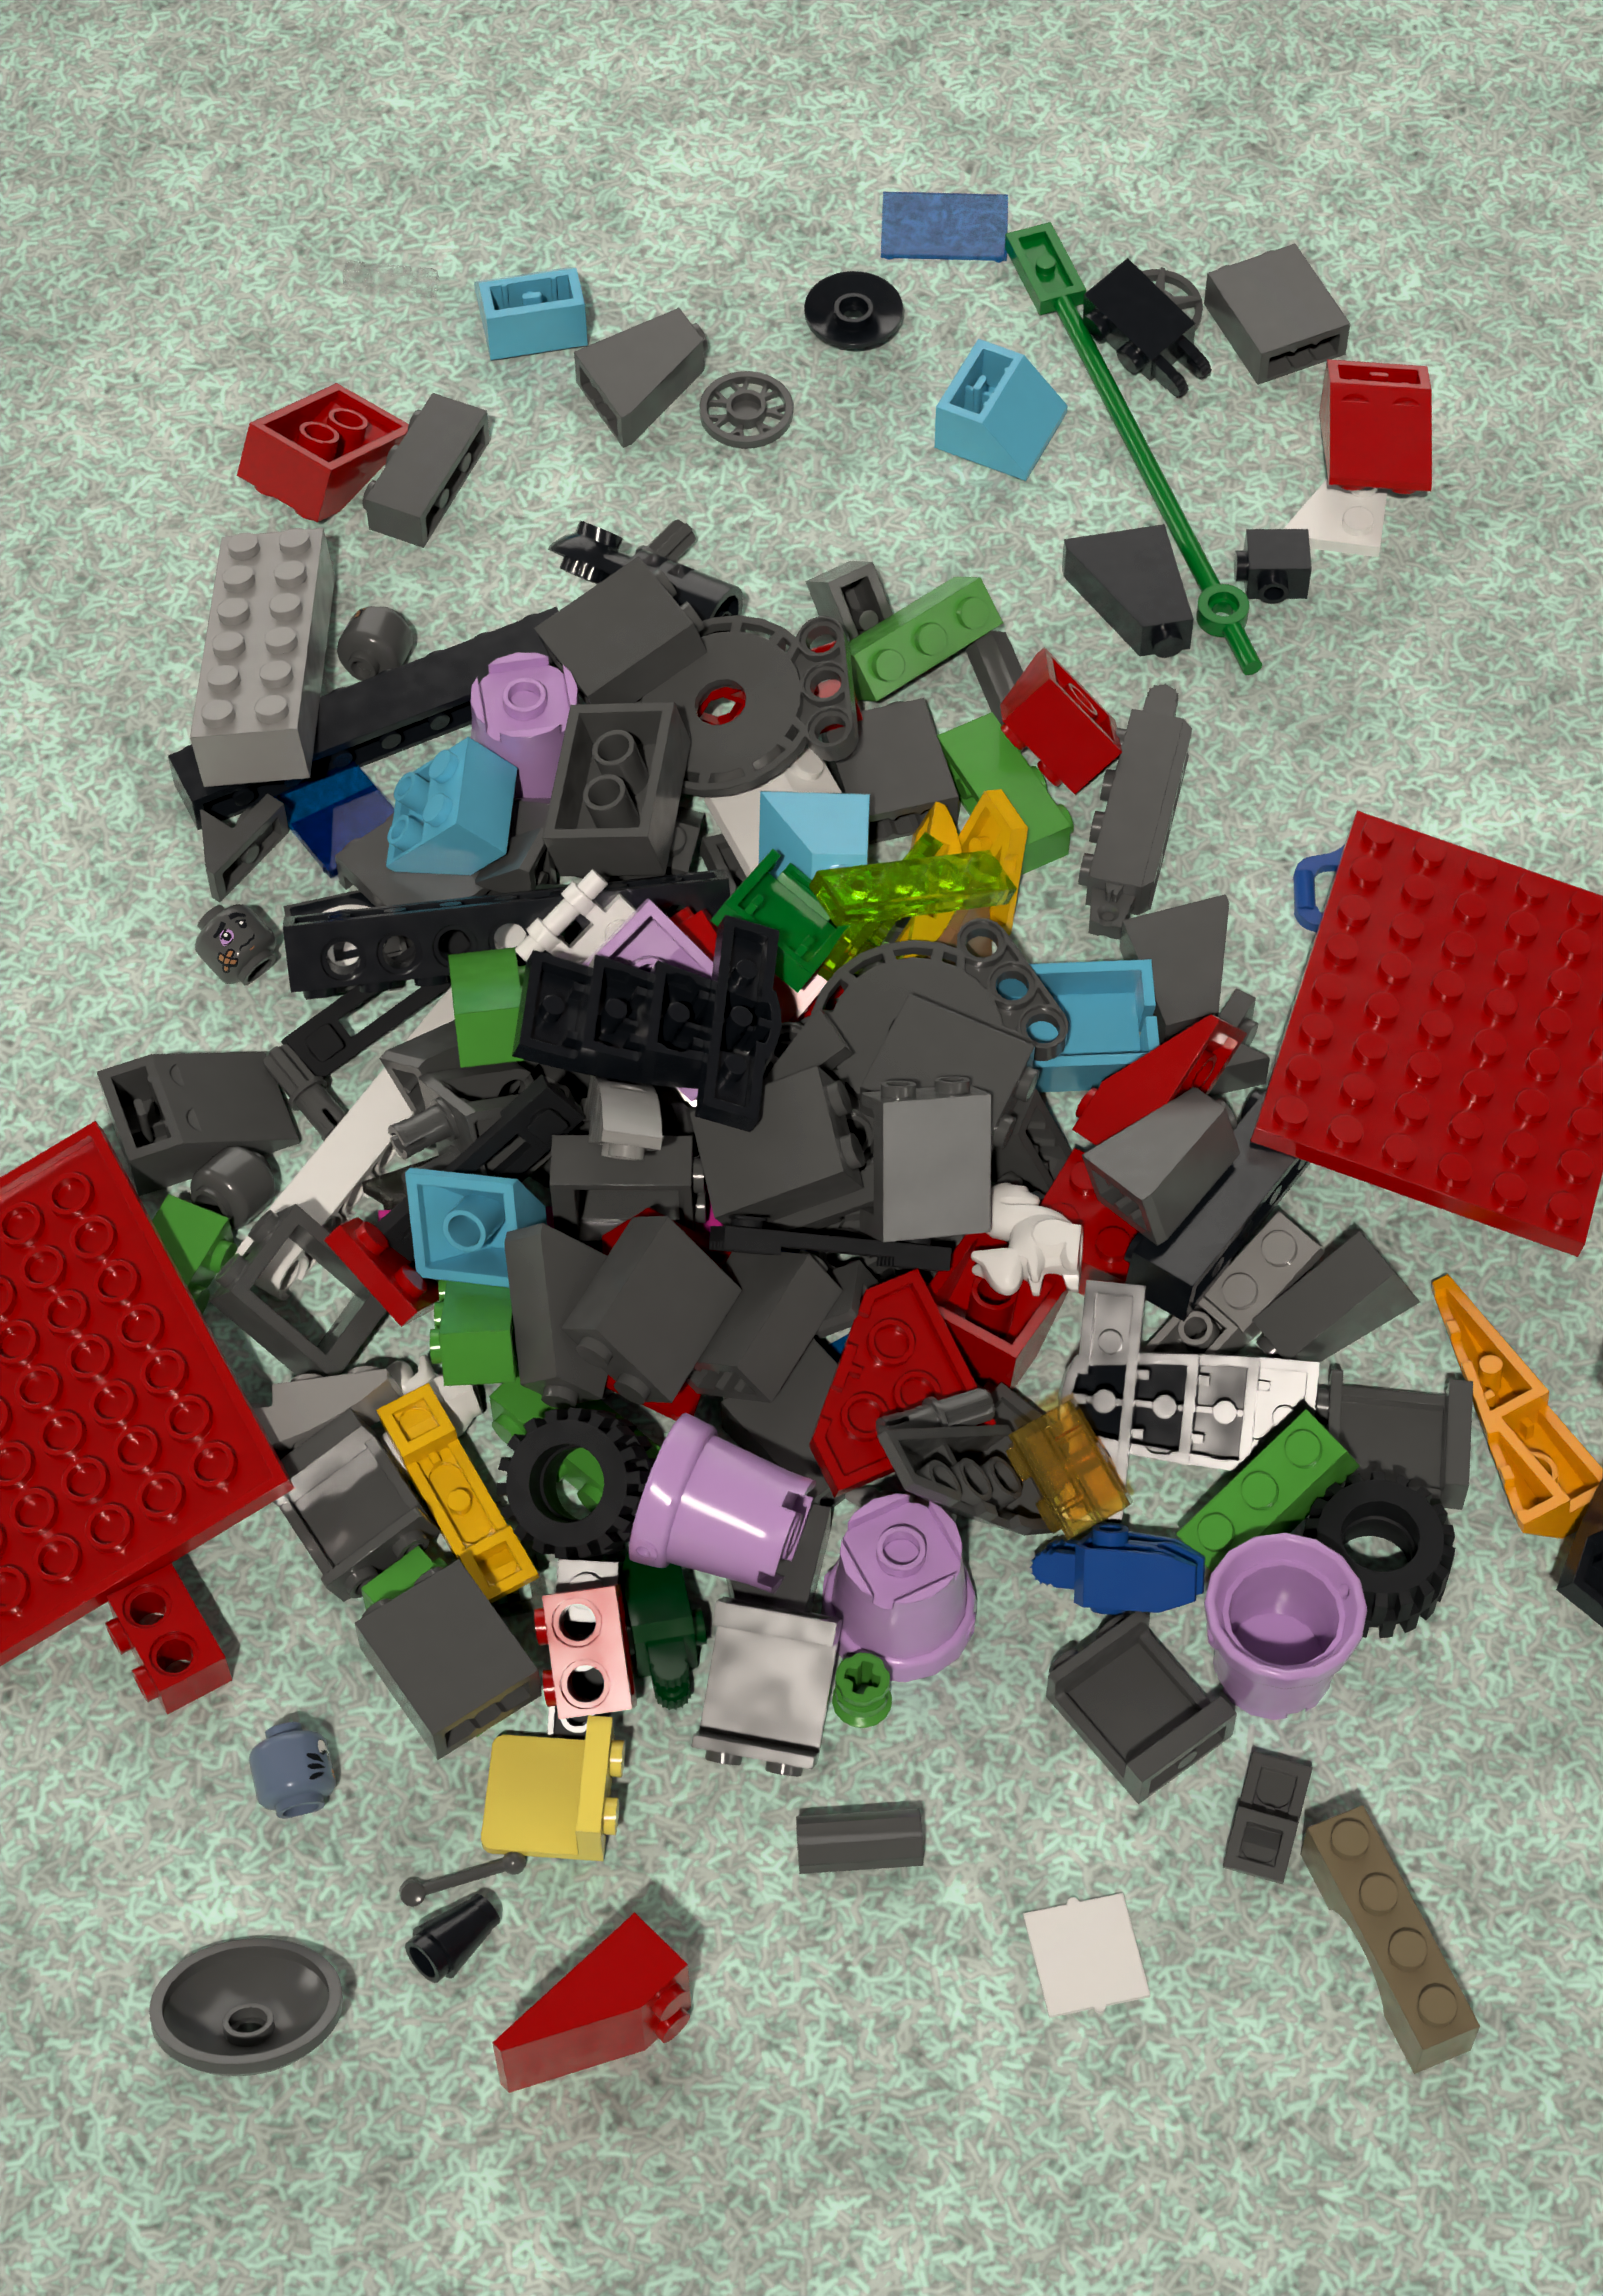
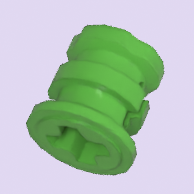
[832,1652,892,1728]

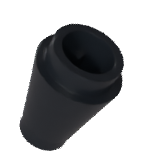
[405,1894,500,1983]

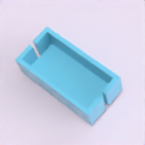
[996,959,1160,1093]

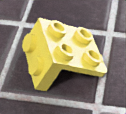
[481,1715,625,1861]

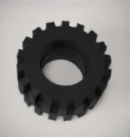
[497,1407,656,1559]
[1303,1472,1456,1638]

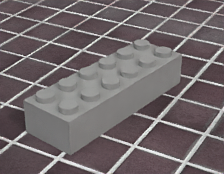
[190,528,335,787]

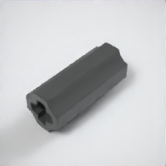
[965,631,1023,725]
[796,1808,924,1874]

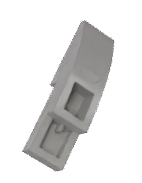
[580,1075,662,1161]
[1141,1211,1325,1355]
[250,1366,402,1460]

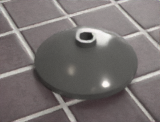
[149,1938,343,2076]

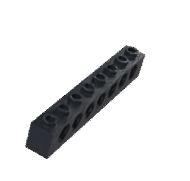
[283,869,730,999]

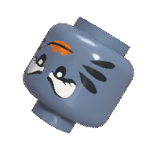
[249,1722,336,1819]

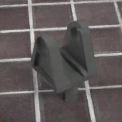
[388,1062,576,1193]

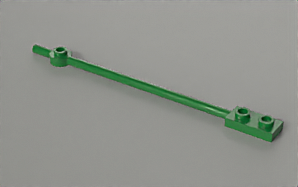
[1005,222,1262,675]

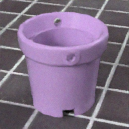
[470,653,580,798]
[629,1413,816,1594]
[821,1493,977,1682]
[1204,1533,1367,1720]

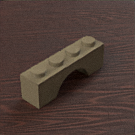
[1300,1805,1480,2074]

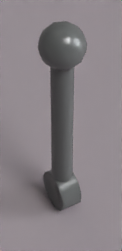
[399,1852,526,1907]

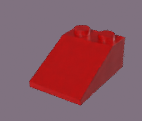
[237,383,409,523]
[1072,1014,1247,1146]
[492,1912,691,2093]

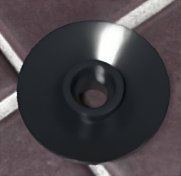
[804,271,903,349]

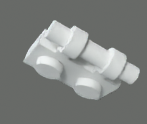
[515,869,636,964]

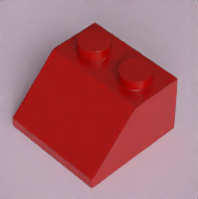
[1000,647,1122,794]
[927,1233,1069,1391]

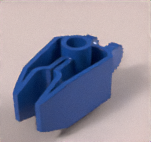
[1030,1523,1205,1615]

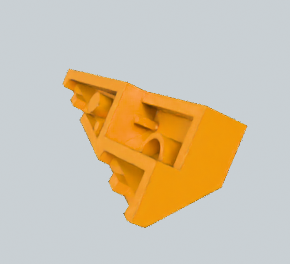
[1432,1274,1603,1539]

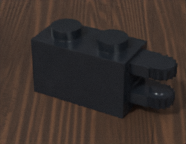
[1083,258,1212,398]

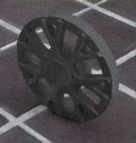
[699,371,793,449]

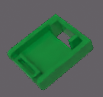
[710,849,858,993]

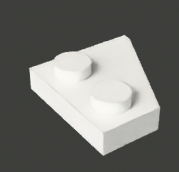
[1283,478,1388,557]

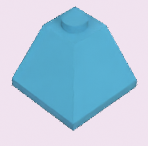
[759,791,870,910]
[405,1168,547,1288]

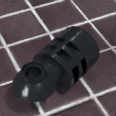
[548,521,743,637]

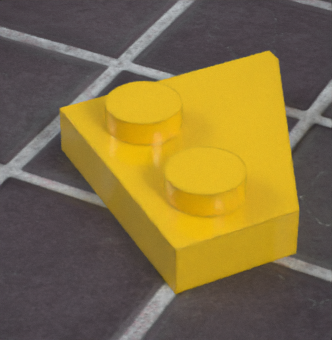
[959,789,1028,941]

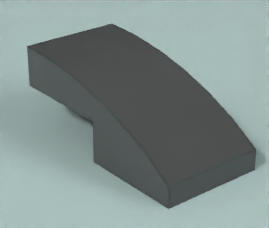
[1223,1751,1313,1884]

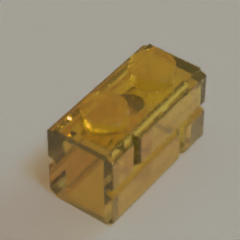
[1006,1398,1134,1540]

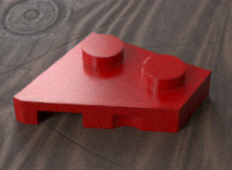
[324,1217,439,1327]

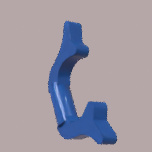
[1292,844,1345,932]

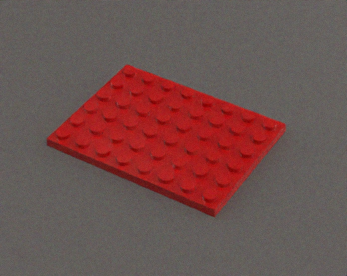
[1250,810,1603,1257]
[0,1121,295,1666]

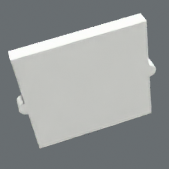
[1023,1893,1150,2018]

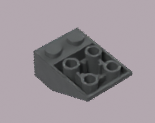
[97,1052,300,1196]

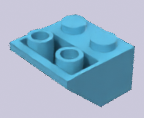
[474,267,588,360]
[934,338,1068,481]
[386,737,517,875]

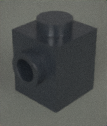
[1234,529,1312,604]

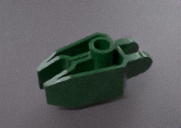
[621,1551,707,1710]

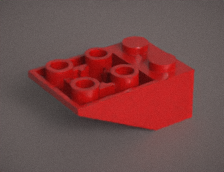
[1319,359,1432,494]

